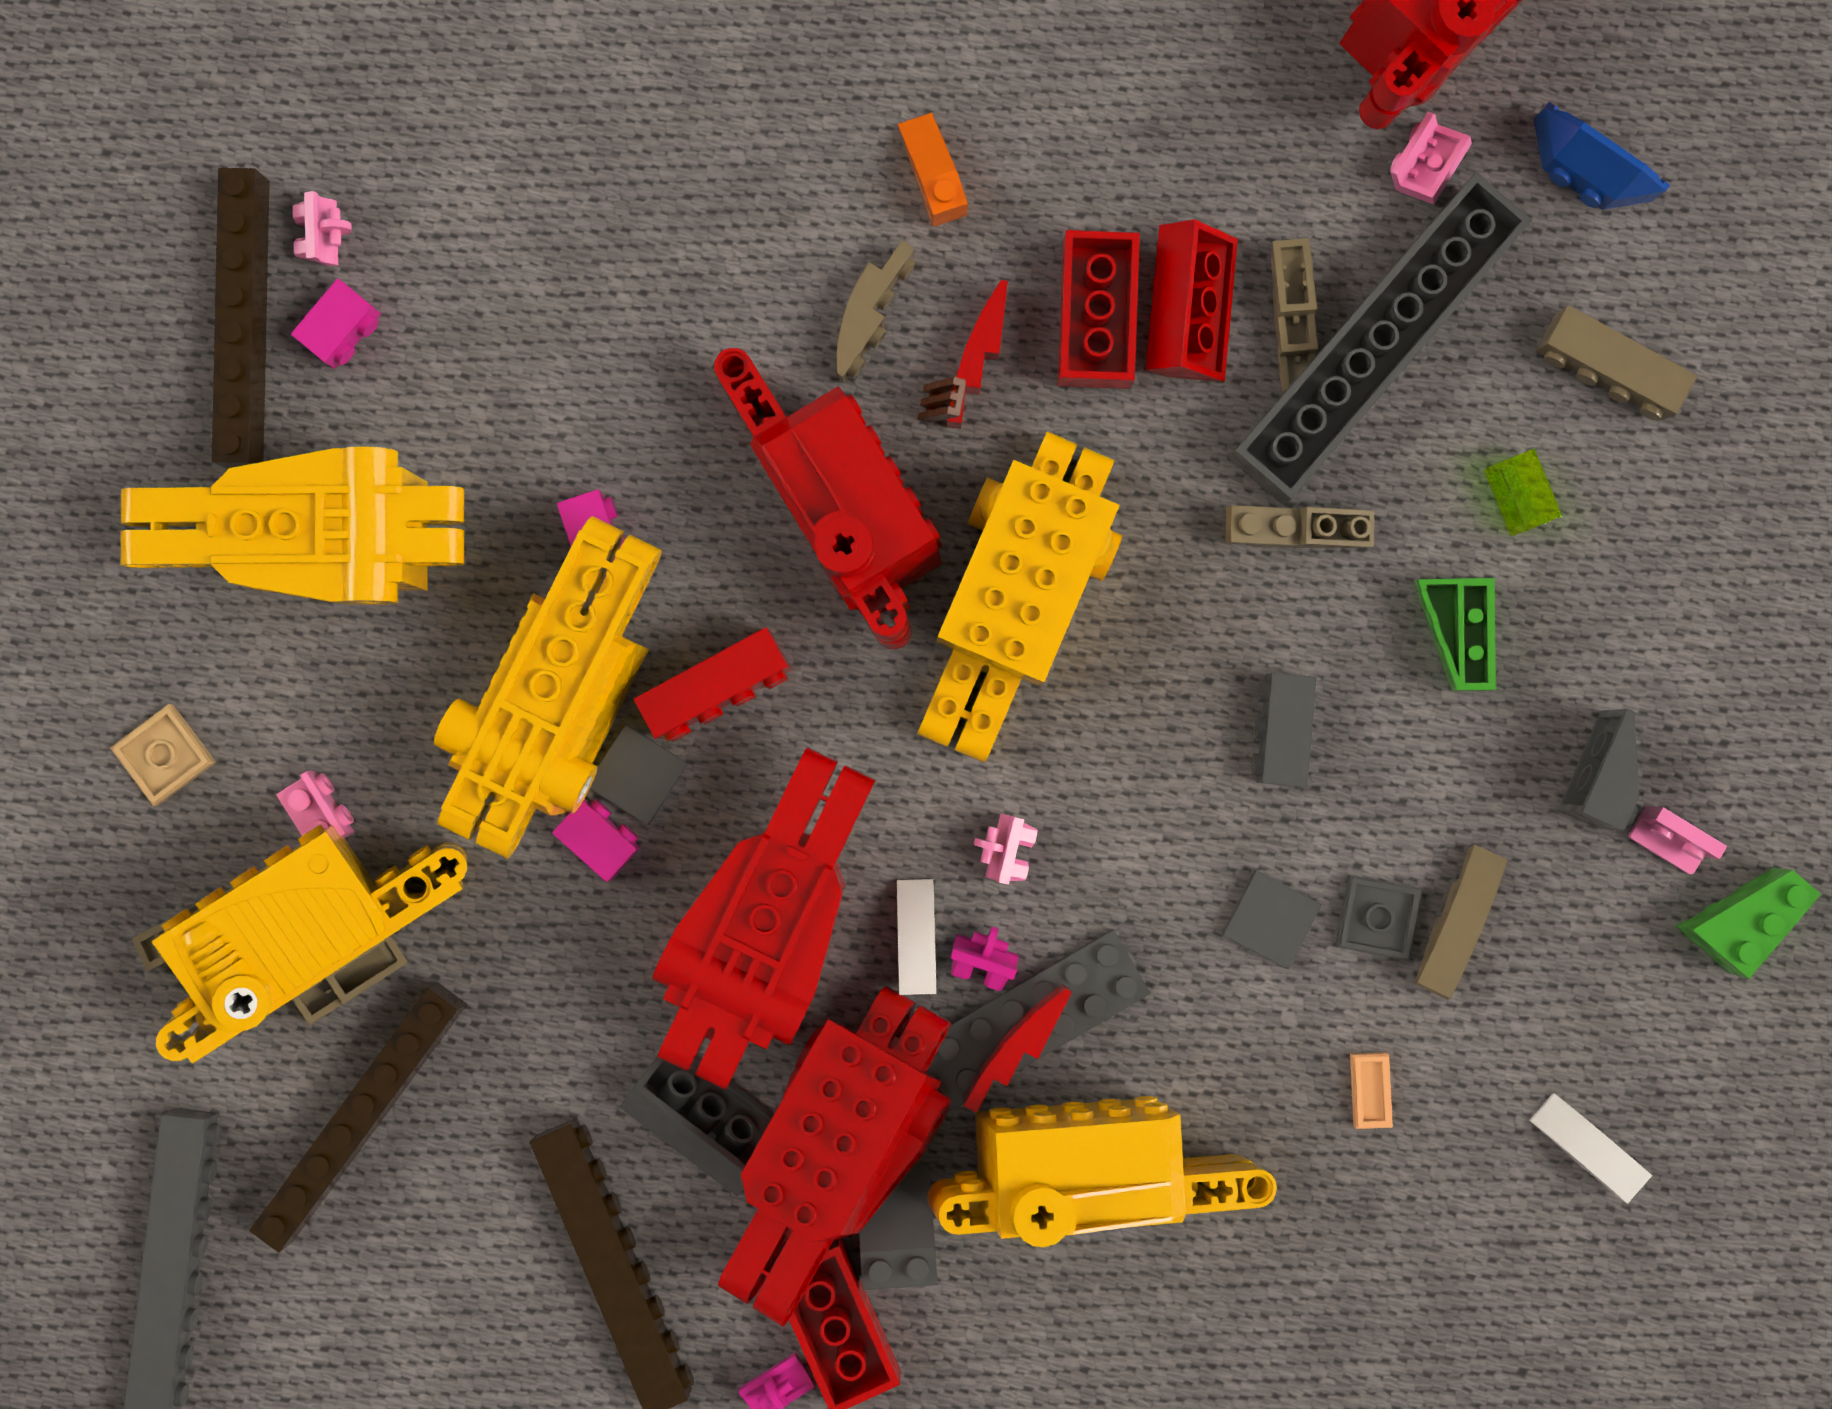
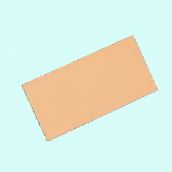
[1350,1052,1393,1129]

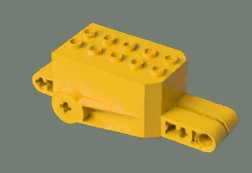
[120,447,464,605]
[927,1096,1277,1247]

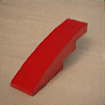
[947,280,1008,429]
[962,984,1072,1113]

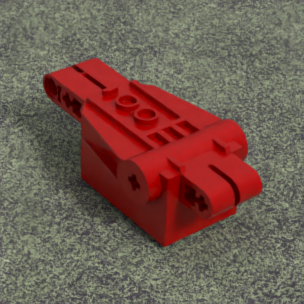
[1339,0,1522,130]
[714,348,942,650]
[652,747,876,1090]
[718,986,951,1327]

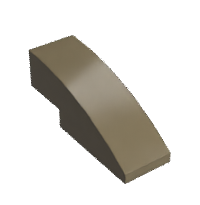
[292,936,408,1026]

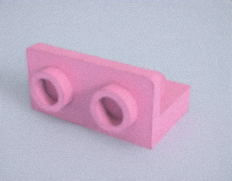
[276,771,354,838]
[1628,806,1727,874]

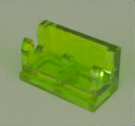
[1483,448,1562,537]

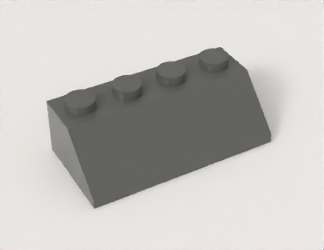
[619,1056,774,1196]

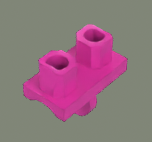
[950,926,1019,991]
[738,1352,815,1409]

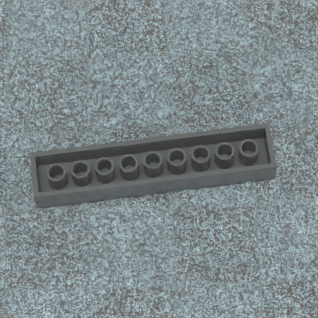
[1228,172,1532,505]

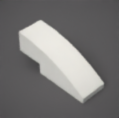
[897,879,936,995]
[1529,1093,1652,1204]

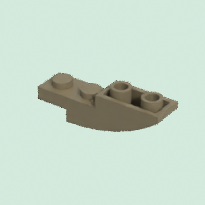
[837,240,916,383]
[1225,505,1375,549]

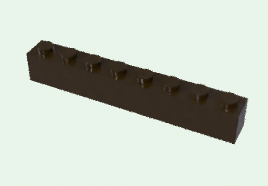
[212,168,270,469]
[249,983,468,1253]
[530,1117,694,1409]

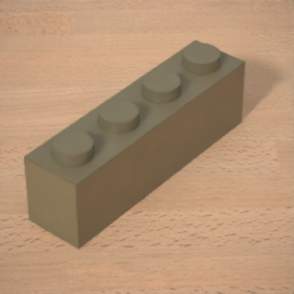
[1536,305,1698,421]

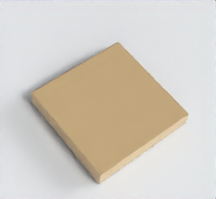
[110,704,216,806]

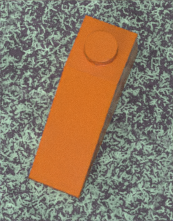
[898,113,968,227]

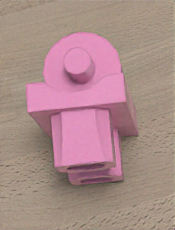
[292,191,352,266]
[973,813,1038,885]

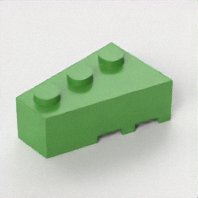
[1414,578,1496,692]
[1675,867,1821,979]

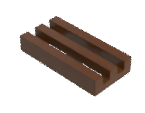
[917,377,966,423]

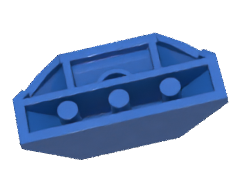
[1533,102,1670,210]

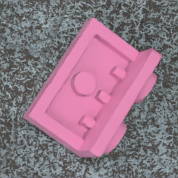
[1390,112,1472,205]

